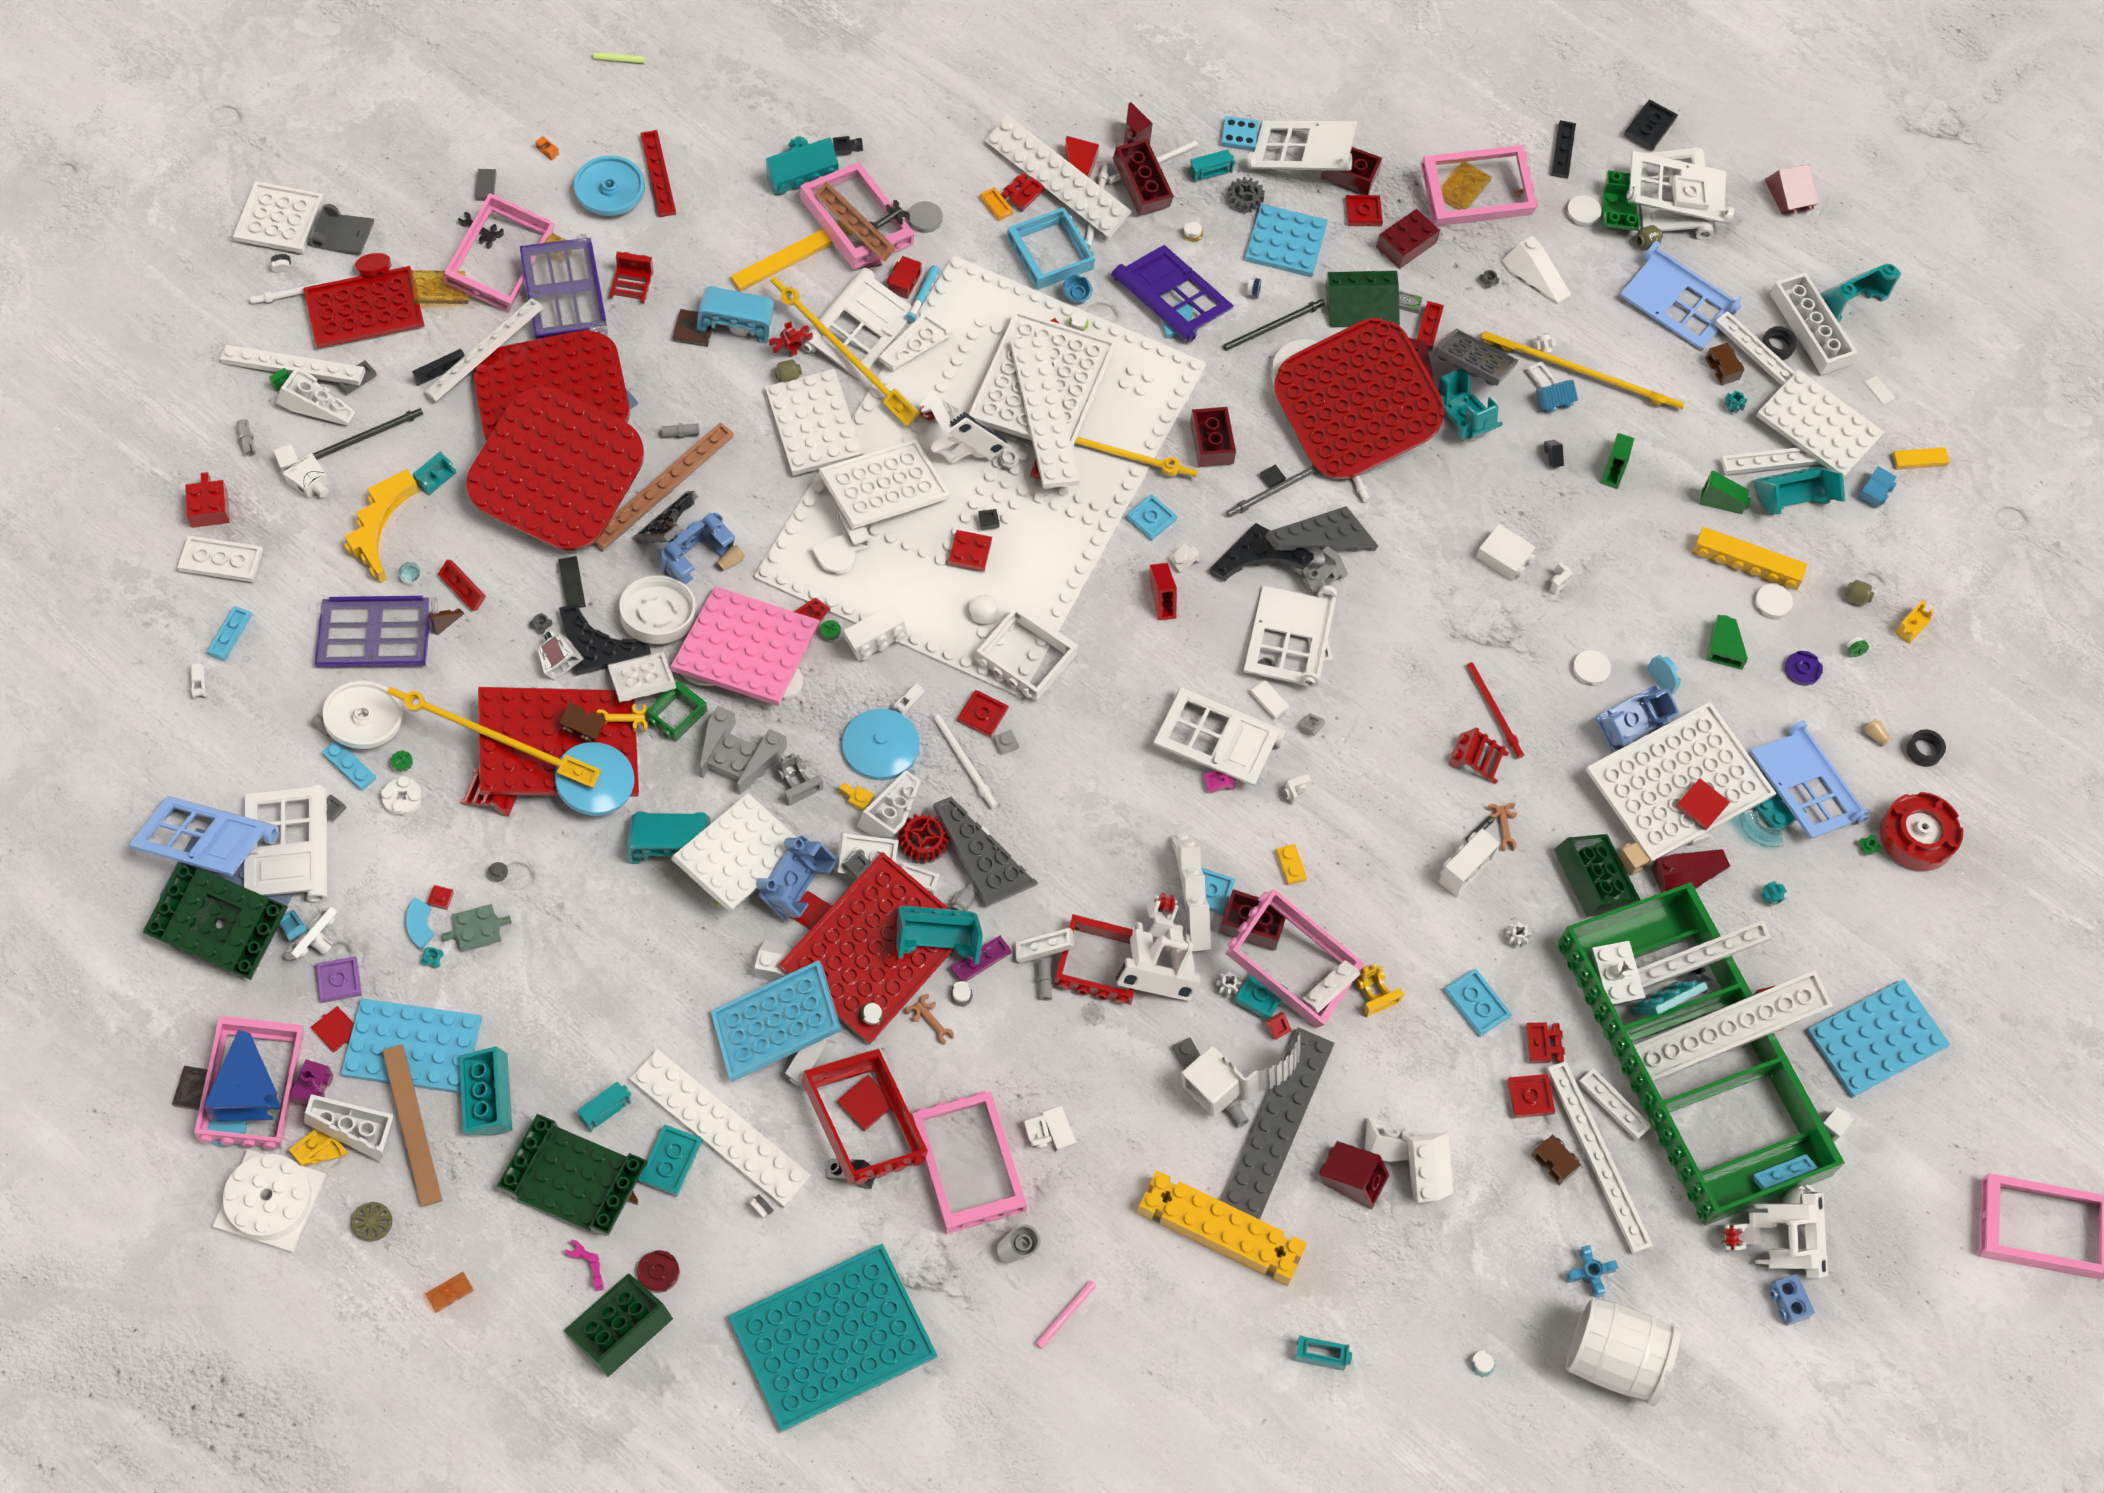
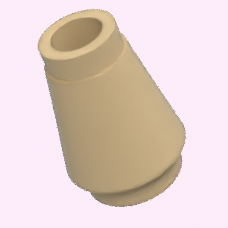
[717,545,745,571]
[1864,718,1892,746]

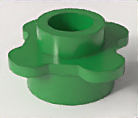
[1859,835,1882,855]

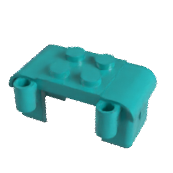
[1438,369,1503,439]

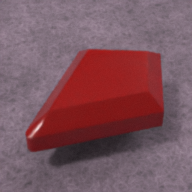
[794,598,831,622]

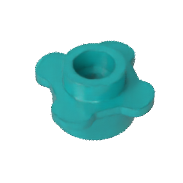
[421,947,444,968]

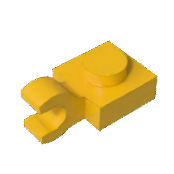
[839,782,874,811]

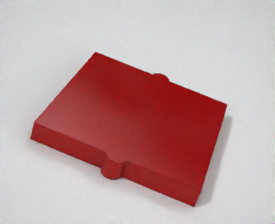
[790,891,832,930]
[311,1006,354,1053]

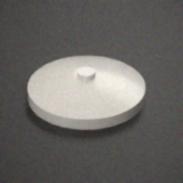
[323,681,403,749]

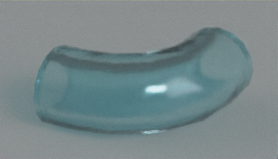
[1739,811,1784,847]

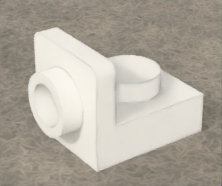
[1549,562,1573,595]
[1284,774,1311,805]

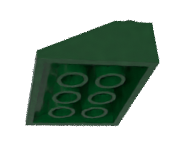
[1325,271,1400,327]
[1554,834,1640,916]
[564,1273,673,1377]

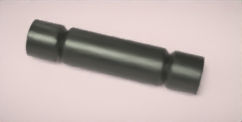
[1465,816,1494,842]

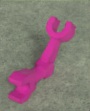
[565,1240,604,1291]

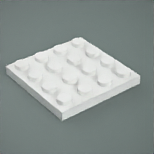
[233,181,324,254]

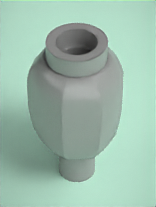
[951,883,976,911]

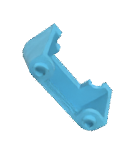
[697,286,775,344]

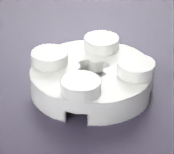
[381,776,422,816]

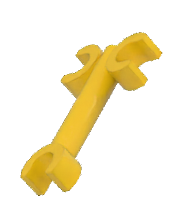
[596,704,648,732]

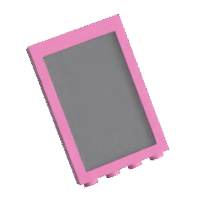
[799,162,915,270]
[912,1091,1027,1234]

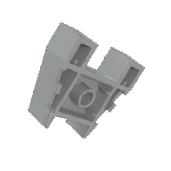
[700,706,787,795]

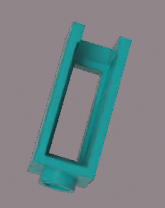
[1189,149,1236,183]
[577,1081,631,1132]
[1294,1335,1352,1371]

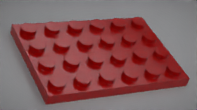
[303,266,425,349]

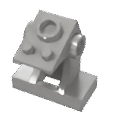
[1299,546,1348,594]
[776,753,823,806]

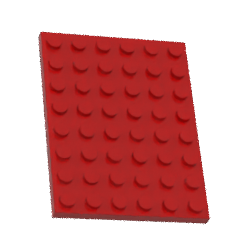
[478,687,639,797]
[778,852,955,1045]

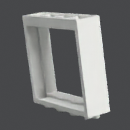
[976,604,1078,701]

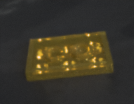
[1441,162,1492,210]
[410,270,469,304]

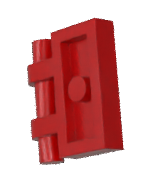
[1001,173,1045,211]
[1526,1022,1565,1063]

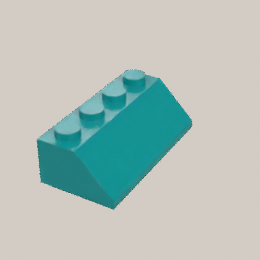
[766,137,839,195]
[459,1046,513,1135]

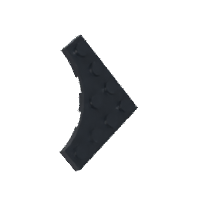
[633,491,699,543]
[1210,523,1314,582]
[559,603,651,675]

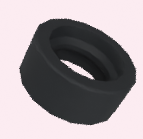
[1762,326,1797,361]
[1906,729,1946,767]

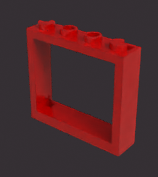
[1054,914,1135,1005]

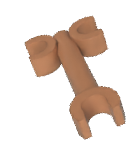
[1487,803,1517,852]
[906,994,954,1045]

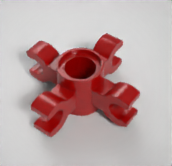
[769,321,813,357]

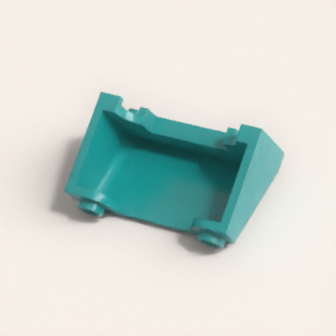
[1820,264,1901,322]
[627,811,711,864]

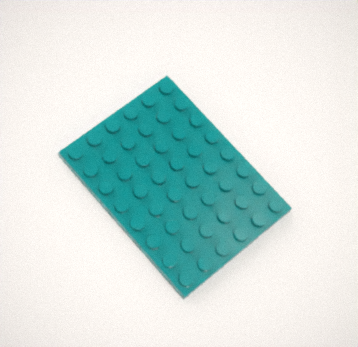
[728,1243,938,1433]

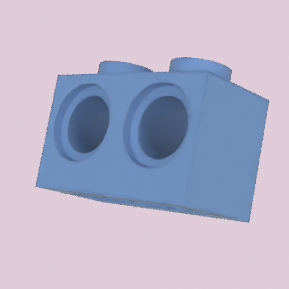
[1769,1274,1815,1326]

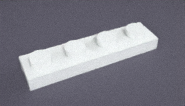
[1578,1068,1652,1141]

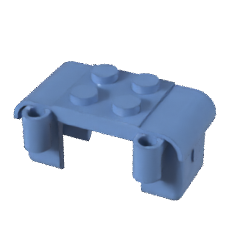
[660,513,735,585]
[1595,685,1680,752]
[757,835,837,922]

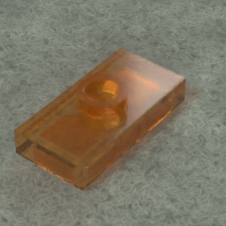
[425,1272,474,1313]

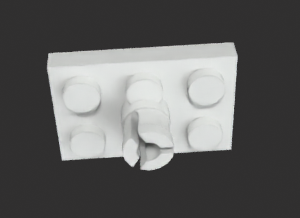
[835,832,899,875]
[282,907,337,961]
[1590,941,1646,1005]

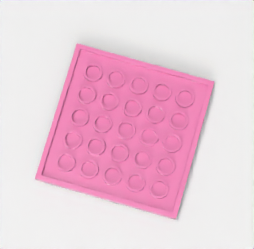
[671,586,820,706]

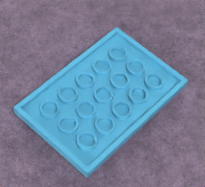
[711,960,842,1082]
[1806,979,1950,1098]
[341,998,482,1094]

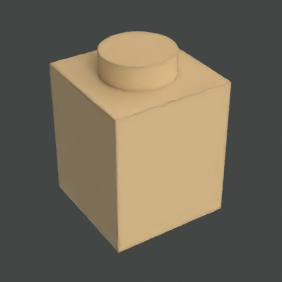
[1619,842,1651,876]

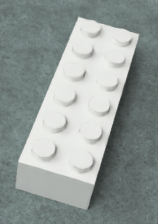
[1770,272,1858,375]

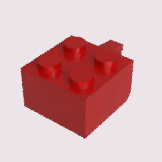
[185,472,230,528]

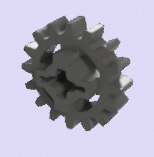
[1227,177,1265,212]

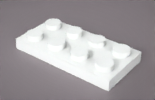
[177,536,263,582]

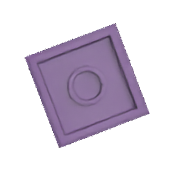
[316,956,362,1003]

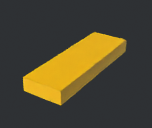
[1892,447,1950,469]

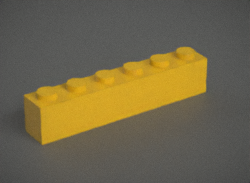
[1692,526,1808,590]

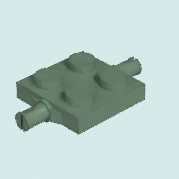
[442,904,512,952]

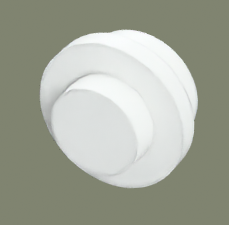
[1000,450,1019,468]

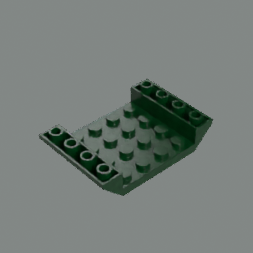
[497,1114,648,1236]

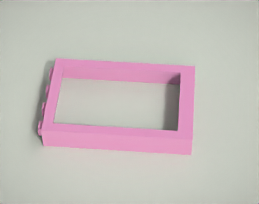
[1420,145,1538,226]
[443,193,555,312]
[1225,889,1365,1028]
[194,1016,305,1150]
[1979,1173,2104,1280]

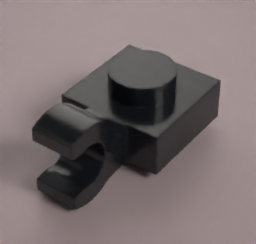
[832,136,863,155]

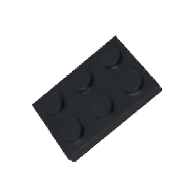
[1624,99,1678,151]

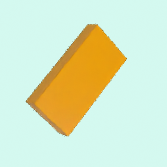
[980,187,1013,221]

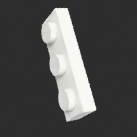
[1016,928,1074,963]
[1303,960,1360,1013]

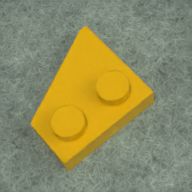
[289,1129,348,1167]

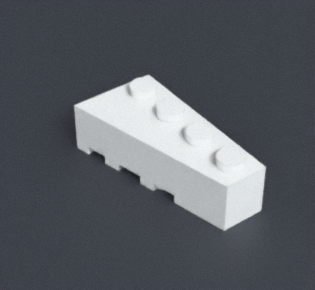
[304,1094,394,1162]

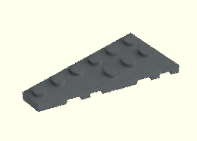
[1265,506,1378,551]
[933,796,1038,907]

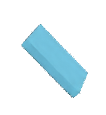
[1443,968,1512,1037]

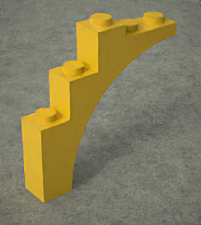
[344,469,419,583]

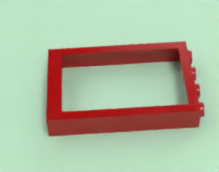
[801,1048,928,1185]

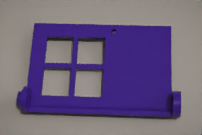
[1111,245,1234,343]

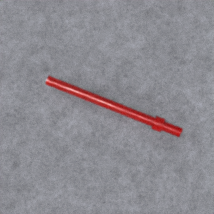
[1467,662,1524,759]

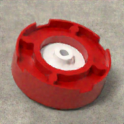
[1880,792,1964,871]

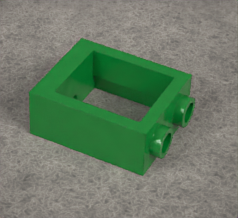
[646,680,707,742]

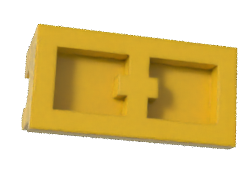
[1895,600,1934,644]

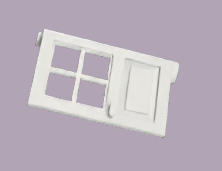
[1245,121,1357,171]
[1640,147,1714,240]
[1627,151,1734,224]
[801,268,912,380]
[1244,586,1337,687]
[1153,687,1287,786]
[244,785,327,903]

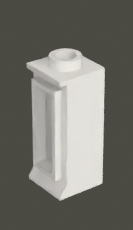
[837,507,871,552]

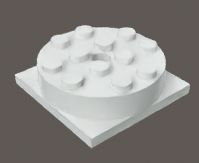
[213,1149,327,1253]

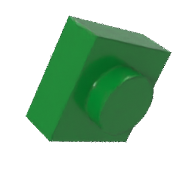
[269,368,289,392]

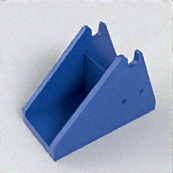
[205,1030,280,1122]

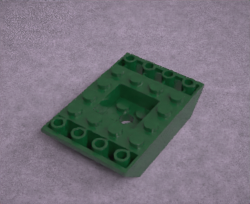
[142,862,288,980]

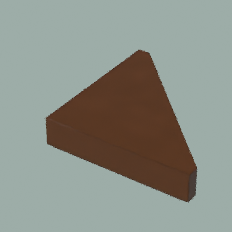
[429,608,464,635]

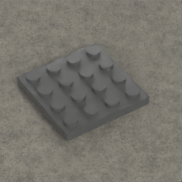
[1434,328,1519,386]

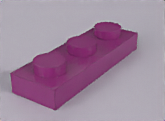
[951,935,1012,982]

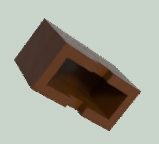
[1705,342,1744,386]
[559,702,606,742]
[1531,1134,1581,1186]

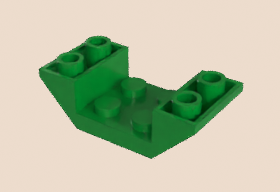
[1601,170,1642,231]

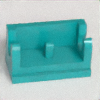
[413,451,457,495]

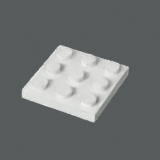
[608,652,676,702]

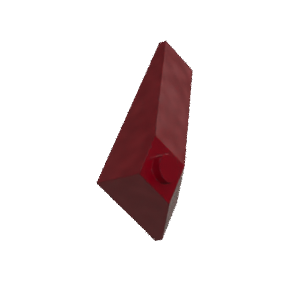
[1651,849,1730,893]

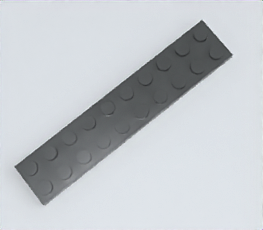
[1222,1027,1335,1220]

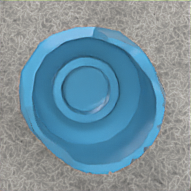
[1062,273,1093,303]

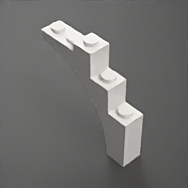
[1171,833,1211,951]

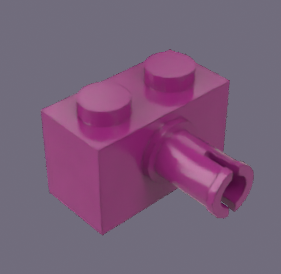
[289,1059,333,1108]

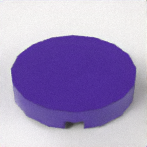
[1785,650,1823,686]

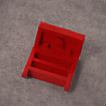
[609,251,654,304]
[1449,727,1509,784]
[459,767,518,816]

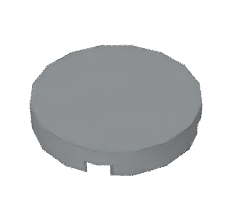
[909,201,943,233]

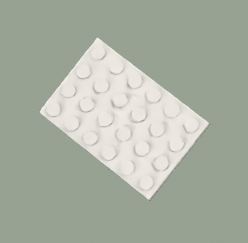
[765,369,863,476]
[1756,369,1885,478]
[819,439,950,529]
[671,793,797,913]

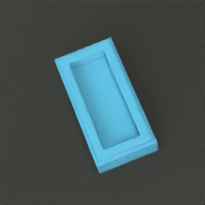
[279,910,307,940]

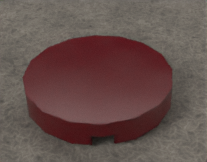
[637,1250,680,1293]

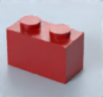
[887,256,922,299]

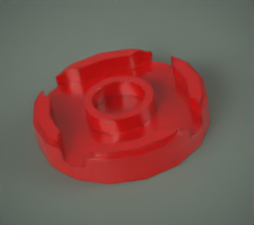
[355,253,392,277]

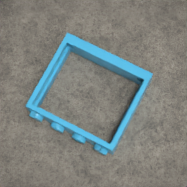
[1007,207,1096,290]

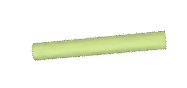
[593,52,645,64]

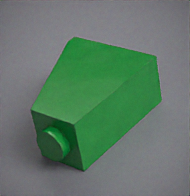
[1601,433,1635,489]
[1700,470,1751,514]
[1706,614,1748,670]

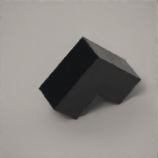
[1544,440,1564,468]
[1683,967,1714,994]

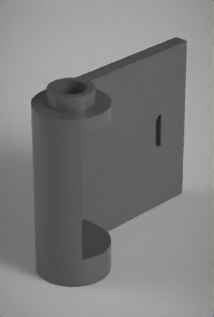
[309,204,375,254]

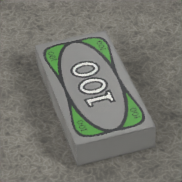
[1399,291,1423,314]

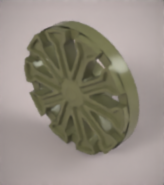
[352,1202,393,1242]

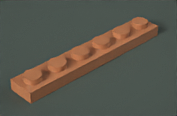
[815,181,896,262]

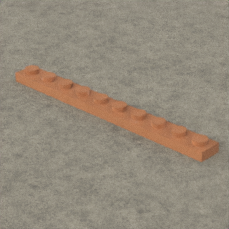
[594,422,734,551]

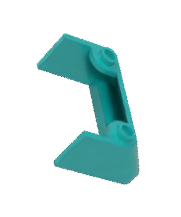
[1755,467,1845,514]
[896,906,983,964]

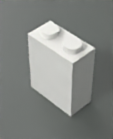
[1476,524,1536,581]

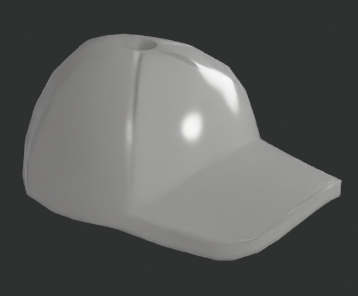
[997,1224,1041,1263]

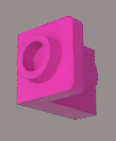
[1204,770,1236,793]

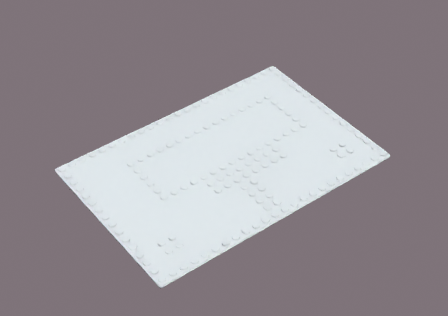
[755,256,1206,698]

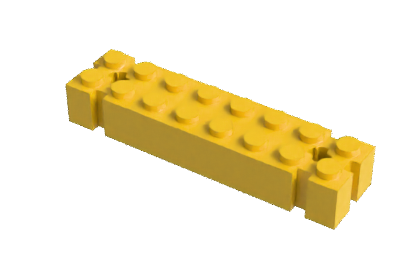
[1137,1170,1307,1286]

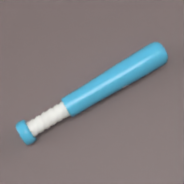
[906,265,940,322]

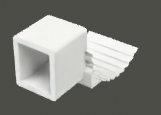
[1181,1035,1300,1118]

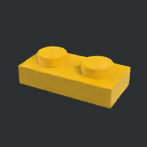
[1276,844,1307,885]

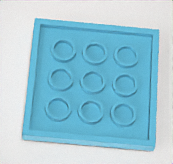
[1245,203,1328,277]

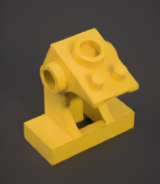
[1355,963,1405,1017]

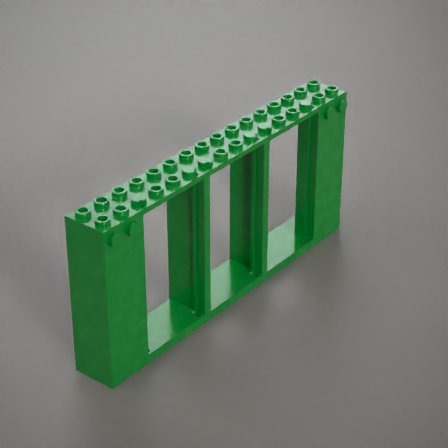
[1558,882,1845,1226]

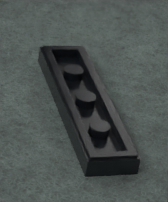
[1551,120,1576,179]

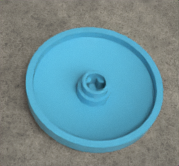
[574,156,645,216]
[842,709,919,781]
[555,742,634,816]

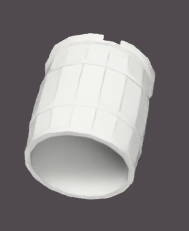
[1566,1296,1681,1407]

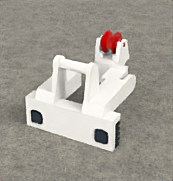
[919,391,1009,463]
[1116,893,1201,1001]
[1721,1192,1828,1278]

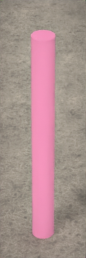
[1035,1281,1096,1349]

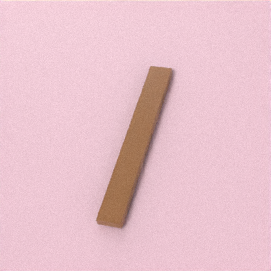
[383,1044,443,1207]

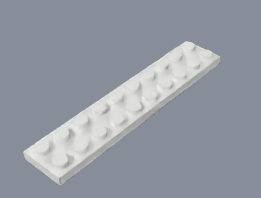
[985,114,1131,239]
[1010,336,1080,488]
[1634,970,1833,1082]
[630,1049,812,1208]

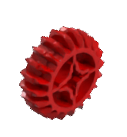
[898,812,950,864]

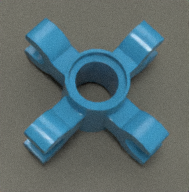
[1566,1245,1618,1298]

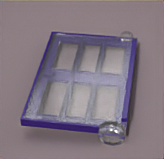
[519,233,608,339]
[315,595,438,668]

